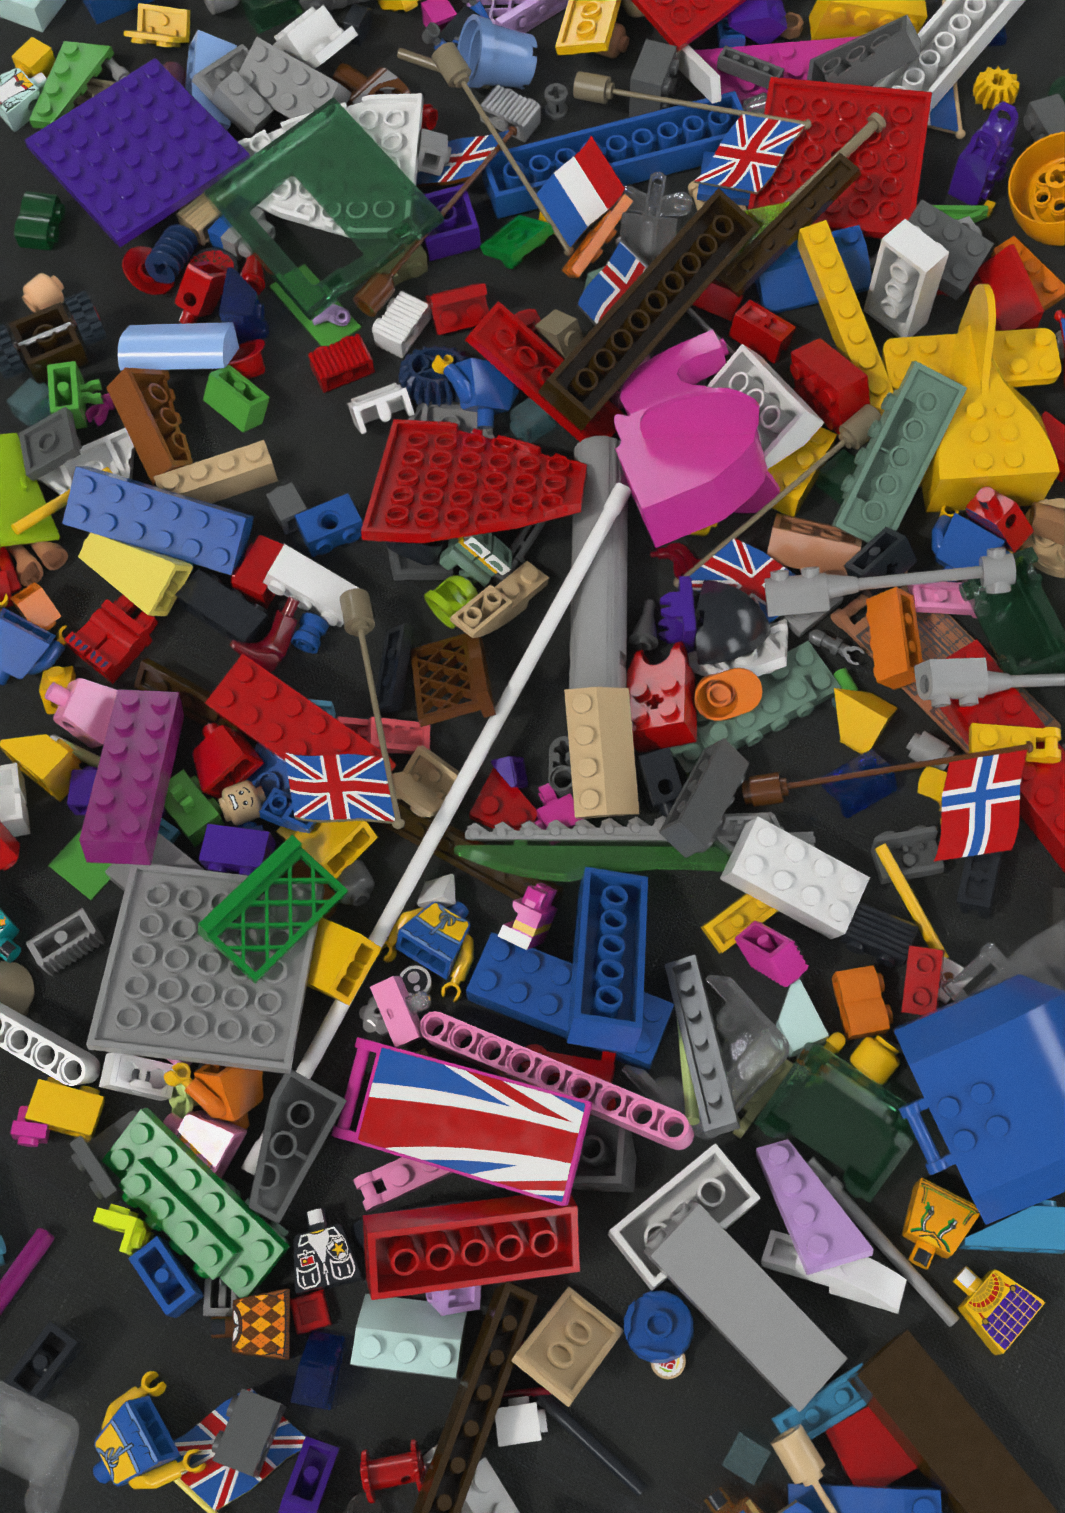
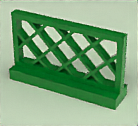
[198,835,348,984]

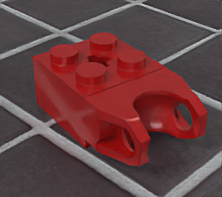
[627,641,697,753]

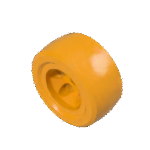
[1008,132,1065,246]

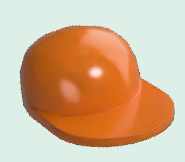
[694,668,762,721]

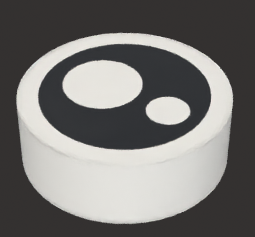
[400,965,432,1000]

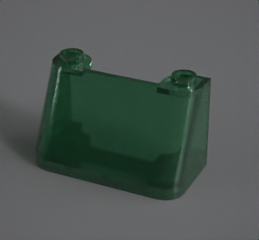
[959,546,1065,675]
[754,1042,916,1203]

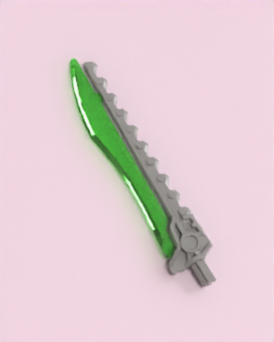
[454,812,816,882]

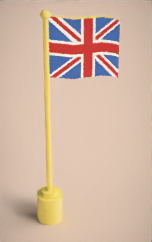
[174,1388,305,1513]

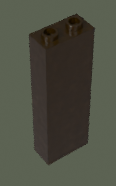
[847,1329,1058,1513]

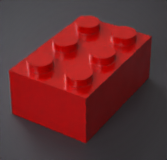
[790,338,870,435]

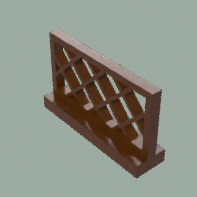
[410,633,496,727]

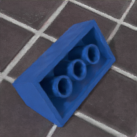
[755,225,872,314]

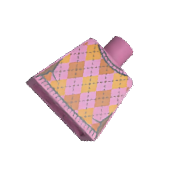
[163,1110,247,1179]

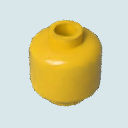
[849,1035,900,1086]

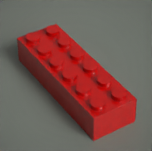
[205,654,396,771]
[363,1195,580,1300]

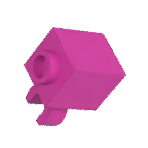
[534,783,581,846]

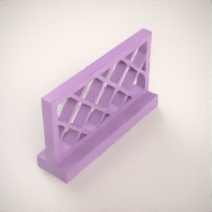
[467,0,569,33]

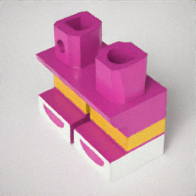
[498,883,558,950]

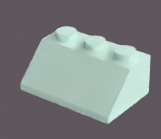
[350,1293,467,1380]

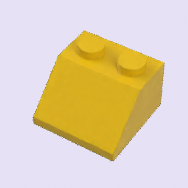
[0,734,81,802]

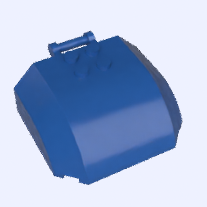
[894,974,1065,1225]

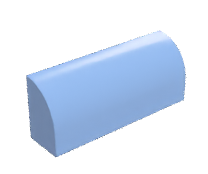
[185,30,237,130]
[118,322,239,371]

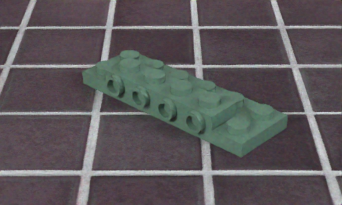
[832,361,967,543]
[669,641,842,778]

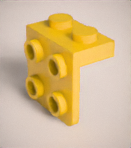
[124,3,190,48]

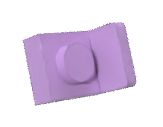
[425,1285,481,1316]

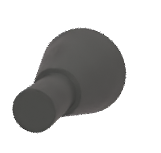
[629,600,658,652]

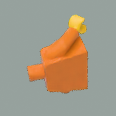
[164,1062,263,1129]

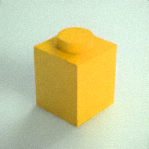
[11,37,55,79]

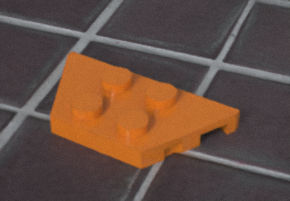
[561,194,633,278]

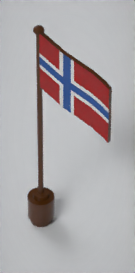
[742,741,1034,862]

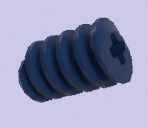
[145,224,198,284]

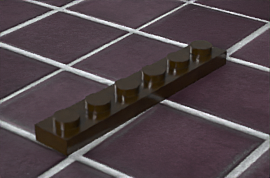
[718,153,861,298]

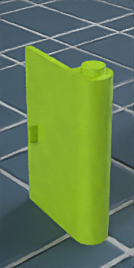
[0,433,60,549]

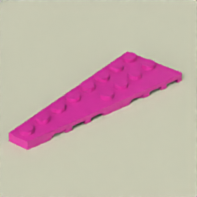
[694,36,860,107]

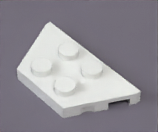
[37,428,135,495]
[688,619,788,677]

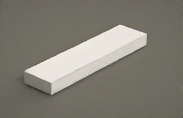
[676,45,722,104]

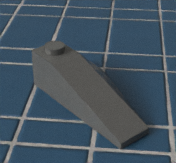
[248,1069,347,1224]
[572,1115,636,1192]

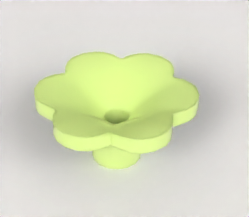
[169,1083,199,1119]

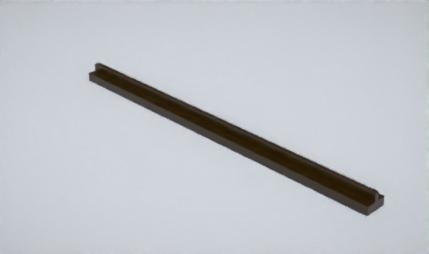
[134,658,564,907]

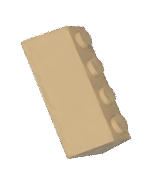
[564,687,639,819]

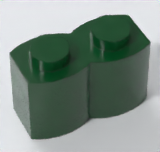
[14,191,65,251]

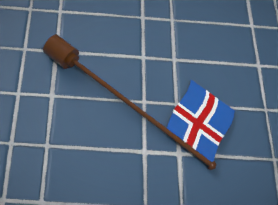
[353,126,517,317]

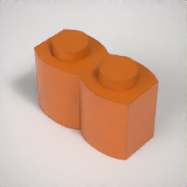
[832,965,893,1040]

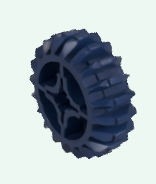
[399,344,470,407]

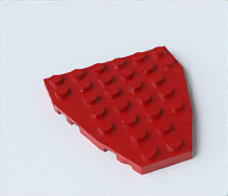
[361,419,587,543]

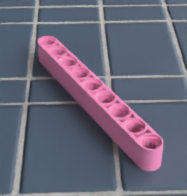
[419,1011,694,1150]

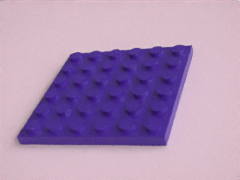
[24,58,251,248]

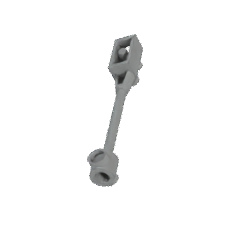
[764,547,1016,617]
[914,658,1065,708]

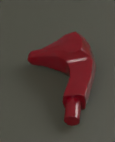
[230,596,300,673]

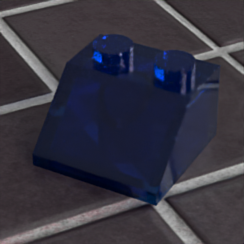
[219,267,269,344]

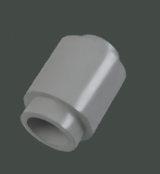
[906,730,955,771]

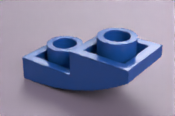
[259,787,317,833]

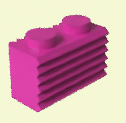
[735,921,808,987]

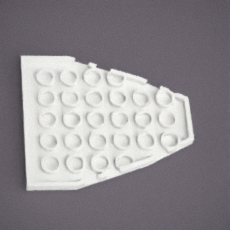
[228,93,424,240]

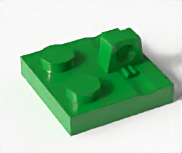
[480,215,554,270]

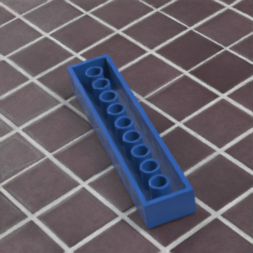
[482,91,744,219]

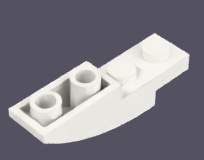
[761,1230,907,1314]

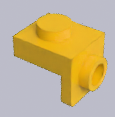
[39,666,76,715]

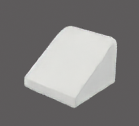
[417,874,456,908]

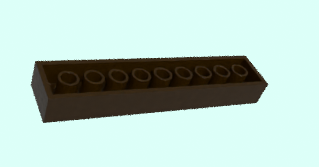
[538,188,760,431]

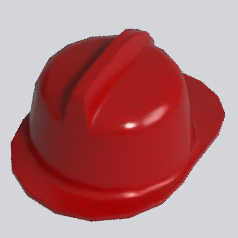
[227,339,266,379]

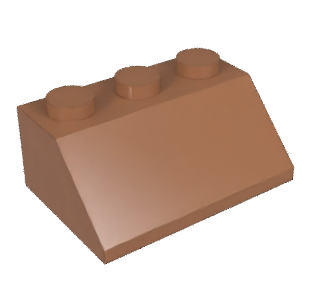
[767,513,862,576]

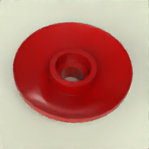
[122,246,175,295]

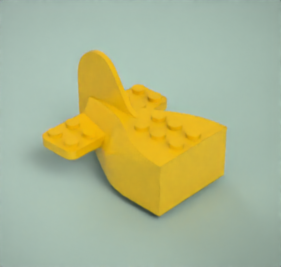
[882,284,1061,512]

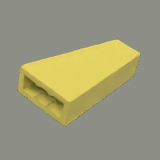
[78,533,193,616]

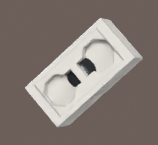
[99,1052,174,1101]

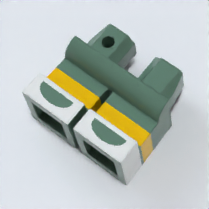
[440,533,512,587]

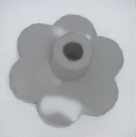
[359,996,389,1035]

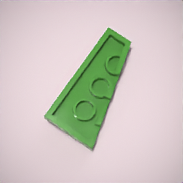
[29,41,114,129]

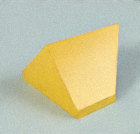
[834,688,897,757]

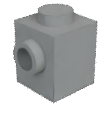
[417,128,451,176]

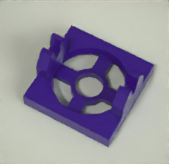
[657,576,697,653]

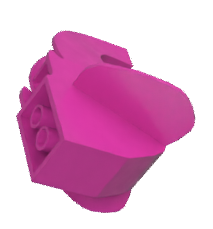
[614,329,780,548]

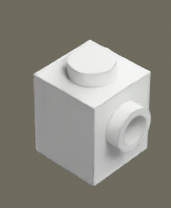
[495,1396,548,1447]

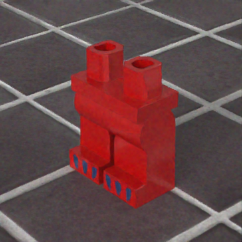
[64,595,158,684]

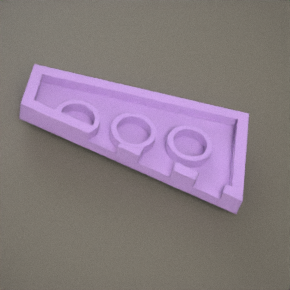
[756,1139,874,1275]

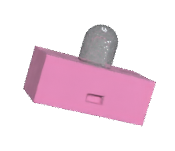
[370,976,431,1048]

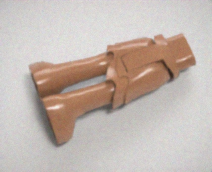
[5,541,68,587]

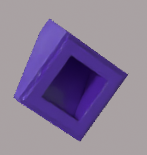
[491,756,528,788]

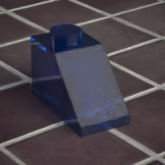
[291,1331,346,1410]

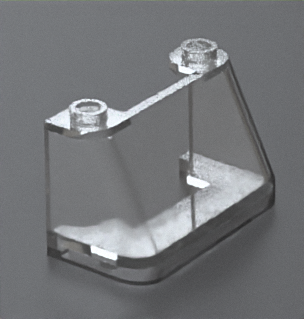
[0,1381,80,1513]

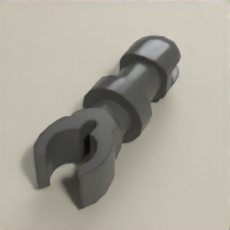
[808,629,866,665]

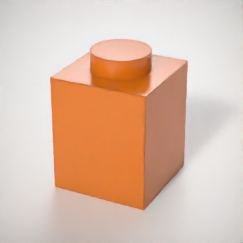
[10,582,62,630]

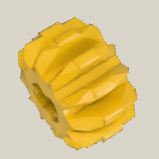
[973,65,1020,111]

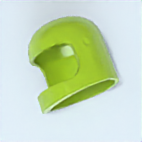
[424,575,478,629]

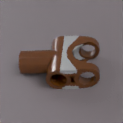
[333,63,411,106]

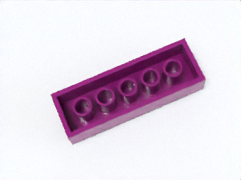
[79,690,184,865]

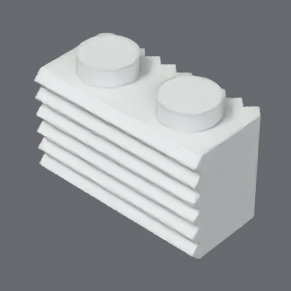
[372,291,432,358]

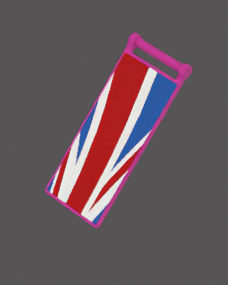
[331,1037,592,1206]

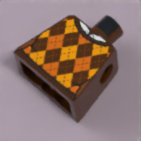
[211,1289,290,1360]

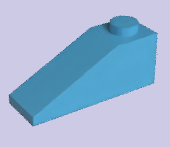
[958,1200,1065,1254]

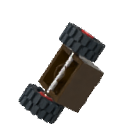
[0,290,107,384]

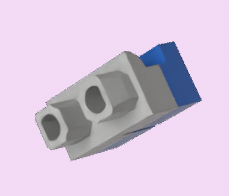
[207,196,276,262]

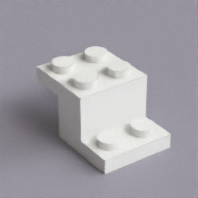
[273,5,358,69]

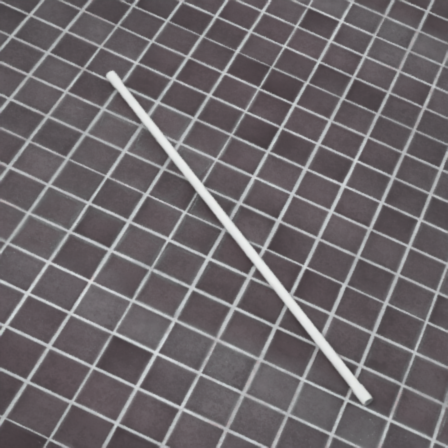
[241,483,632,1175]

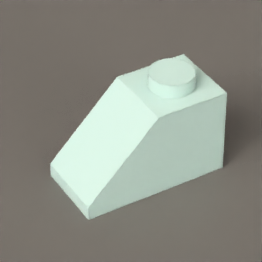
[773,978,829,1059]

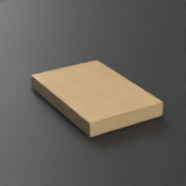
[511,1287,624,1407]

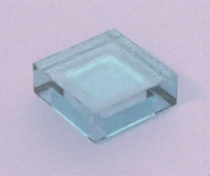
[721,1432,771,1485]

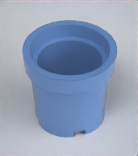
[457,14,537,90]

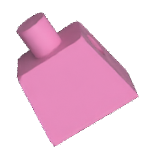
[45,678,118,749]

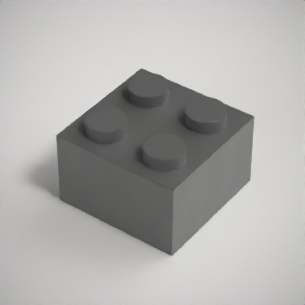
[629,39,679,117]

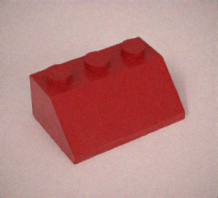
[969,244,1044,331]

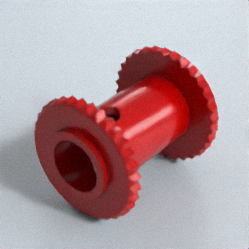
[360,1439,426,1503]

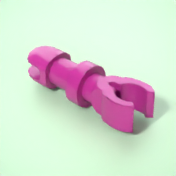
[85,393,115,426]

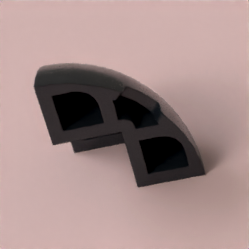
[696,580,771,665]

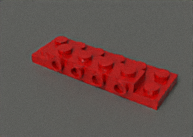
[465,301,626,442]

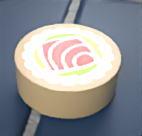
[650,1353,686,1380]

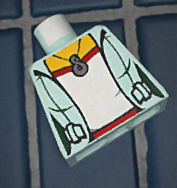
[0,68,47,132]

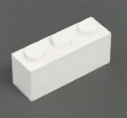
[263,544,358,628]

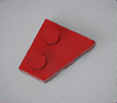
[469,767,537,843]

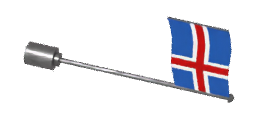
[577,236,735,357]

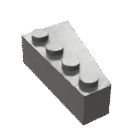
[807,15,921,86]

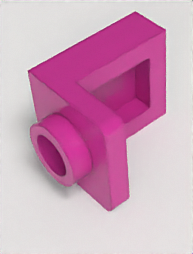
[11,1106,50,1147]

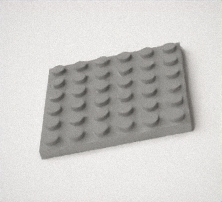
[86,864,325,1074]

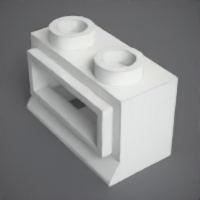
[347,383,414,434]

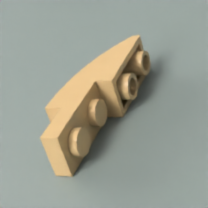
[450,561,549,638]

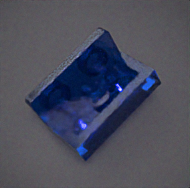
[822,749,897,818]

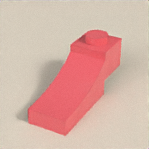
[336,716,430,754]

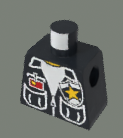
[293,1208,365,1296]

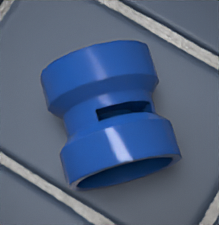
[291,612,329,654]

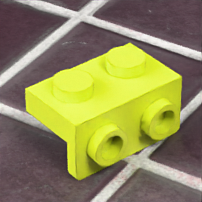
[93,1204,154,1256]

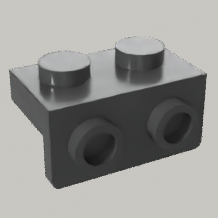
[871,825,945,884]

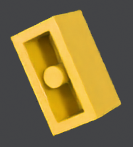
[25,1077,105,1141]

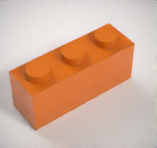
[866,587,923,690]

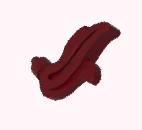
[649,543,702,579]

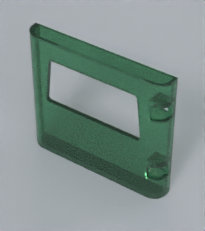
[204,97,444,320]

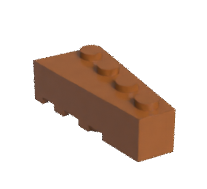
[106,368,193,485]

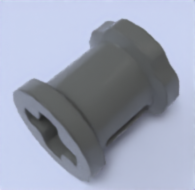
[544,83,568,120]

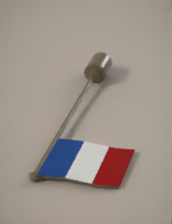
[432,42,625,256]

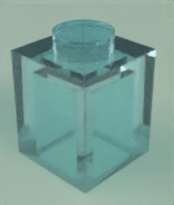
[6,378,51,427]
[510,398,555,443]

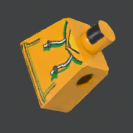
[902,1178,980,1270]

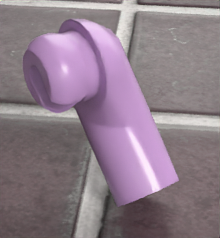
[309,304,351,326]

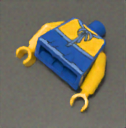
[378,901,474,1002]
[93,1371,206,1489]

